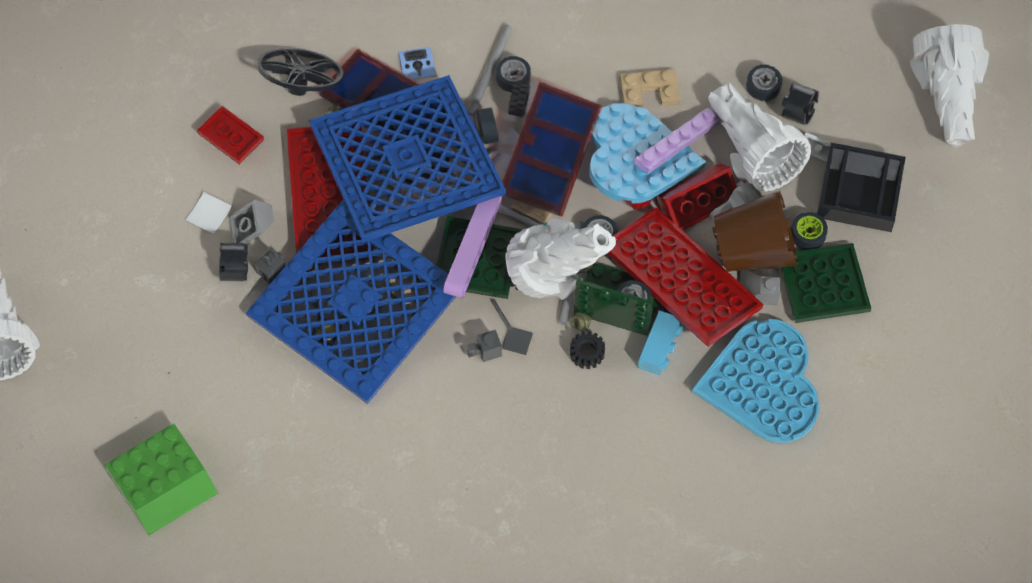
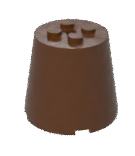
[712,190,798,272]

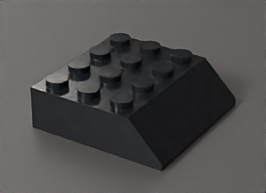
[817,142,906,232]

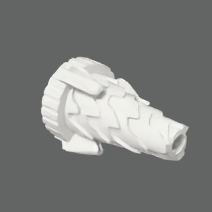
[910,24,989,147]
[708,82,811,191]
[505,219,616,300]
[0,269,40,381]

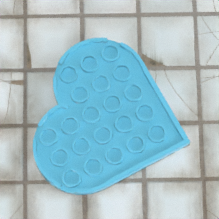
[589,103,706,203]
[692,319,820,443]

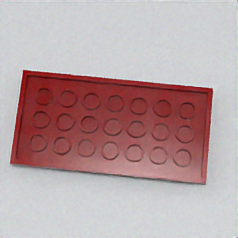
[287,126,374,261]
[607,207,764,347]

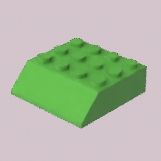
[105,423,218,536]

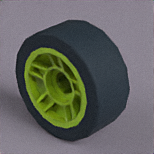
[791,212,828,250]

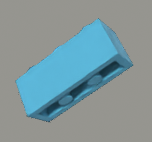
[638,310,683,376]

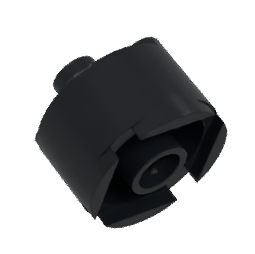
[782,82,819,125]
[219,243,248,282]

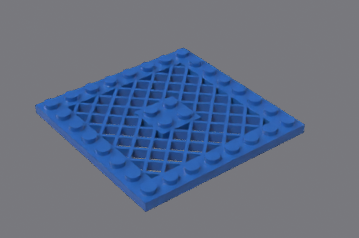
[309,75,506,242]
[245,200,456,404]

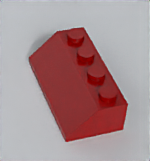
[656,163,737,230]

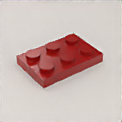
[197,105,264,165]

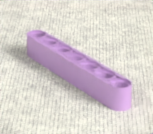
[443,196,502,298]

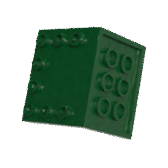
[574,263,659,336]

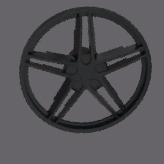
[257,48,343,96]

